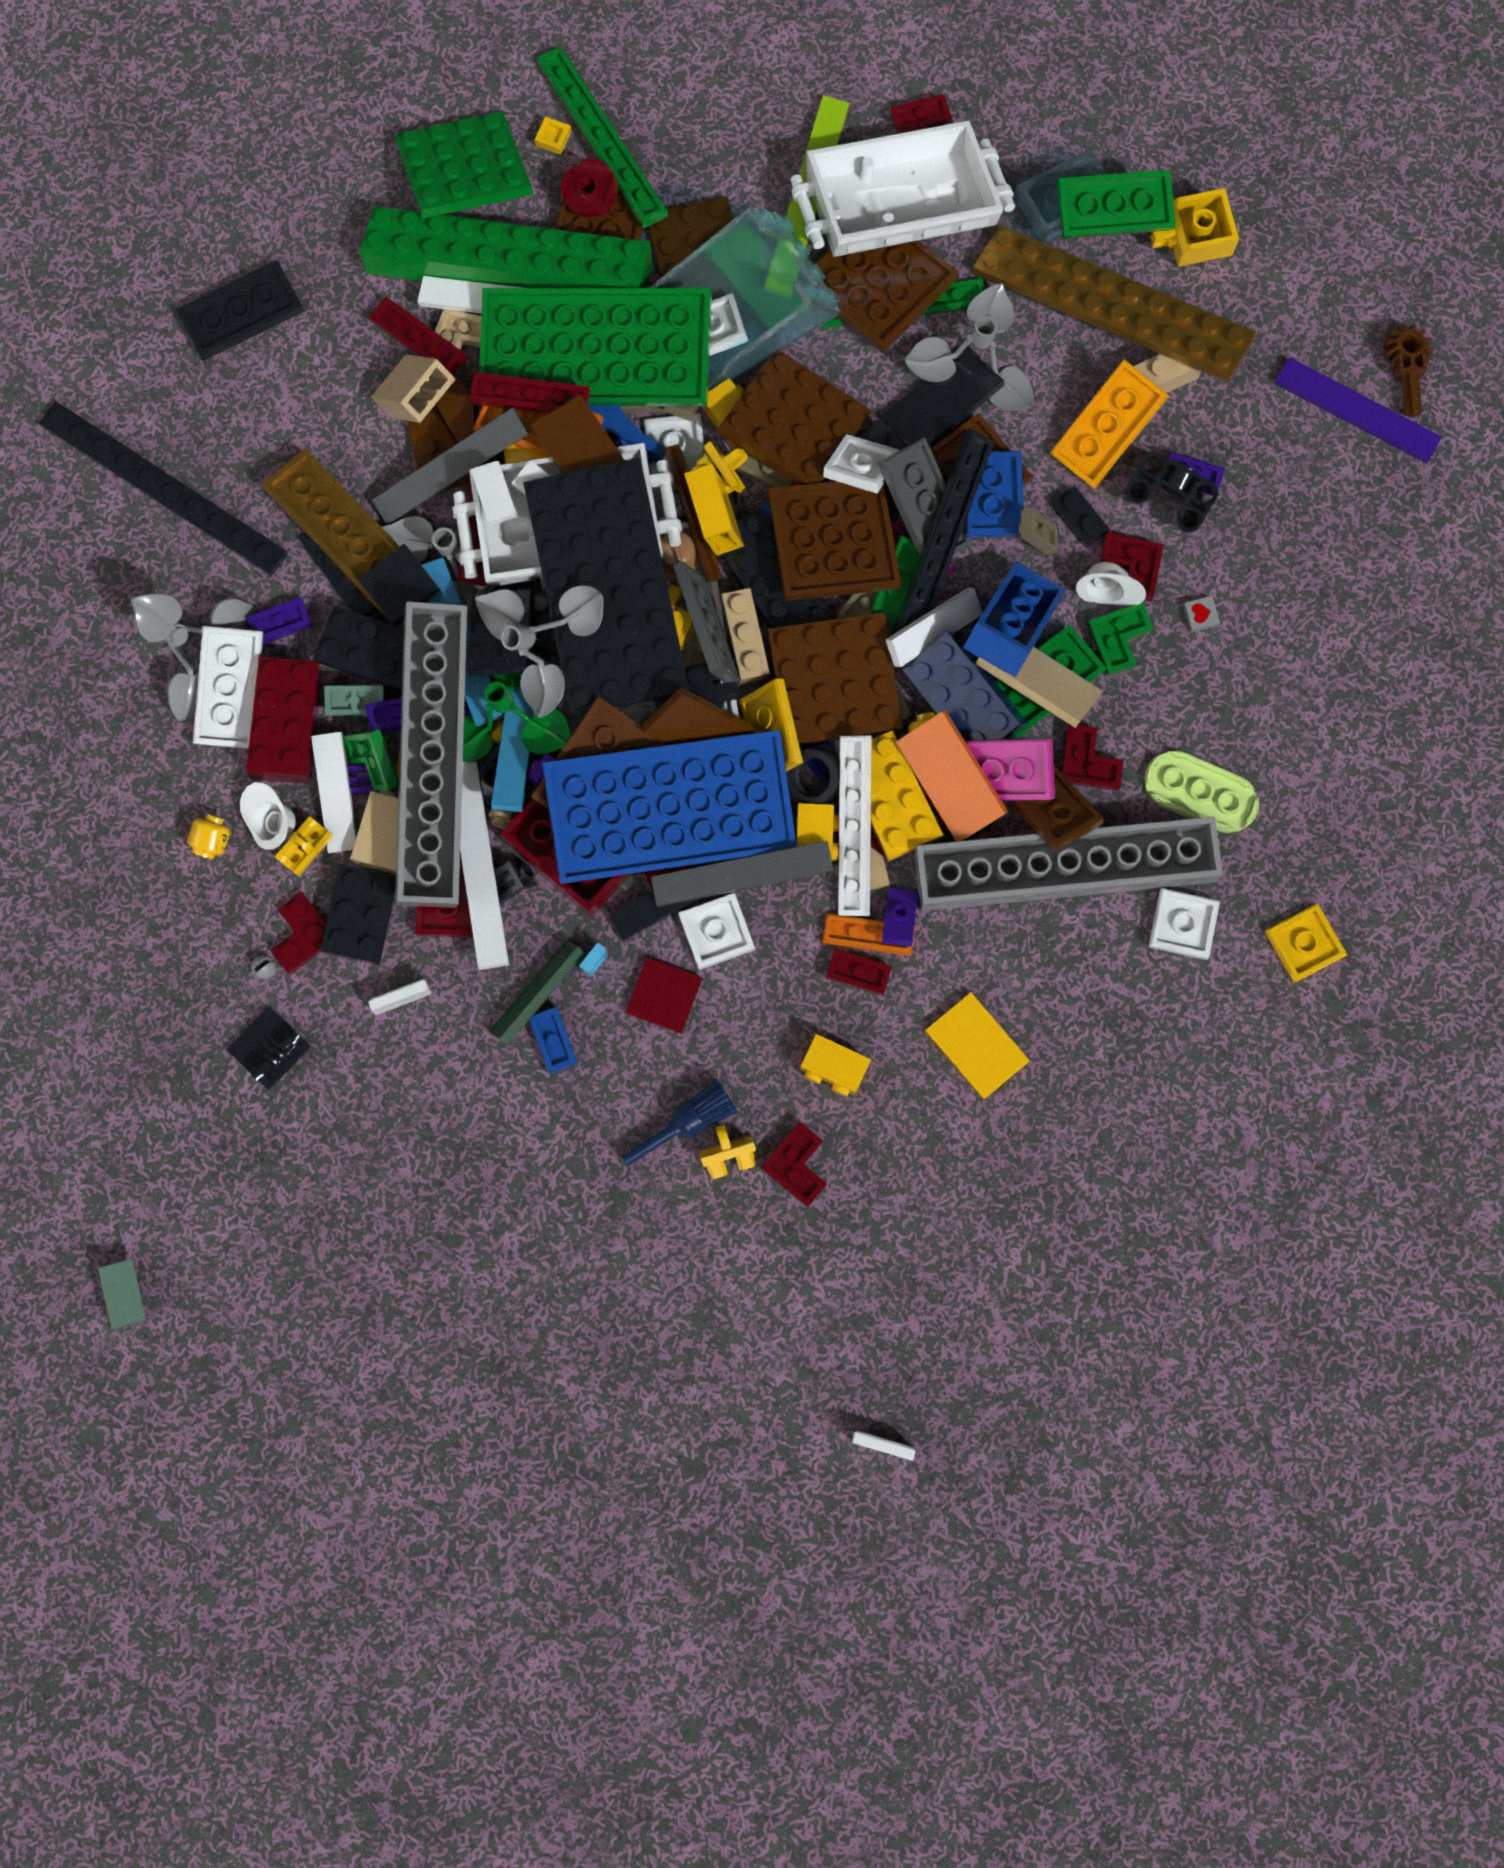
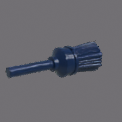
[621,1078,738,1166]

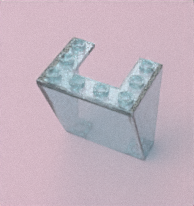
[649,205,842,389]

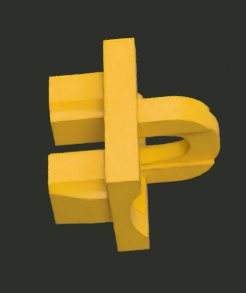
[696,441,748,494]
[275,816,333,876]
[699,1125,756,1179]

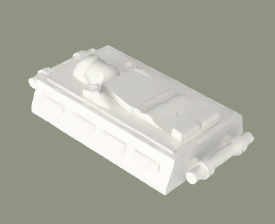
[790,121,1015,257]
[452,443,682,585]

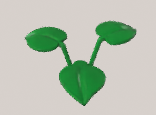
[463,648,571,762]

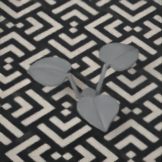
[905,283,1034,411]
[382,516,479,621]
[475,586,603,718]
[130,593,254,721]

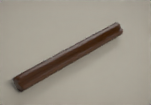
[665,445,722,583]

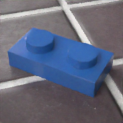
[529,1007,578,1075]

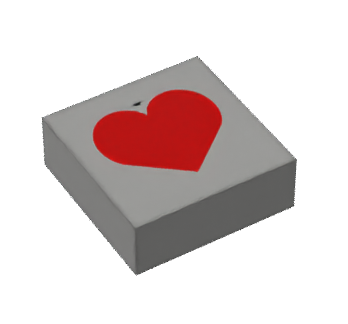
[1183,596,1220,632]

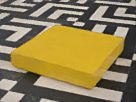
[1264,903,1347,983]

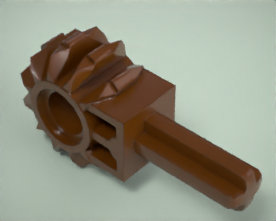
[1382,323,1433,418]

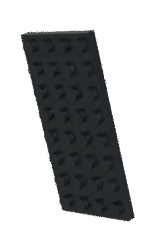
[523,457,690,717]

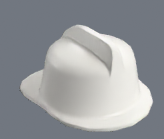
[1076,562,1146,606]
[240,782,296,850]

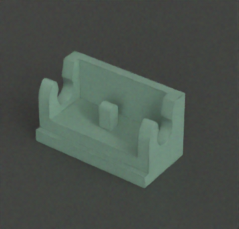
[324,685,389,715]
[98,1259,146,1330]

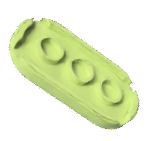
[1144,750,1259,833]

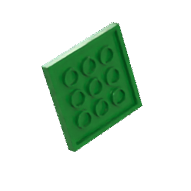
[395,111,533,219]

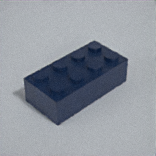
[903,631,1028,740]

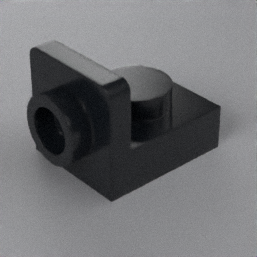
[494,860,536,904]

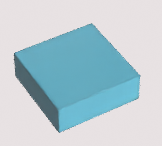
[579,943,608,977]

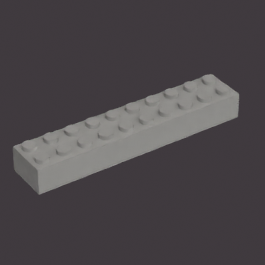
[395,602,467,908]
[914,817,1223,911]

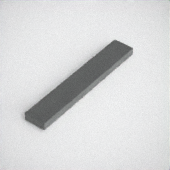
[372,408,530,525]
[651,841,834,907]

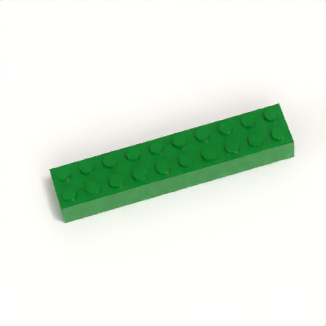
[360,206,653,288]

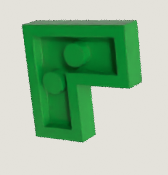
[1087,602,1153,677]
[343,729,398,791]

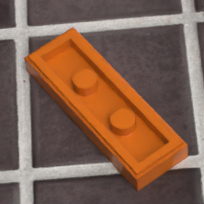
[822,914,915,957]

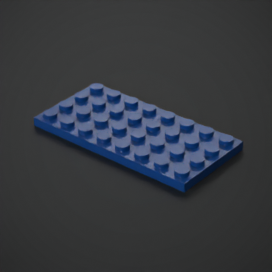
[542,730,797,884]

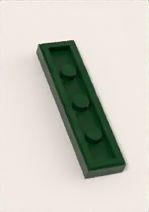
[489,940,585,1045]

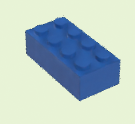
[964,561,1067,677]

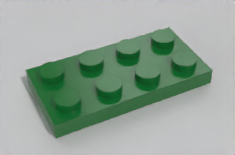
[1056,170,1176,239]
[995,624,1107,739]

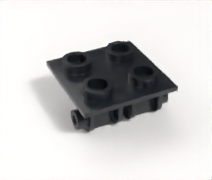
[226,1006,311,1090]

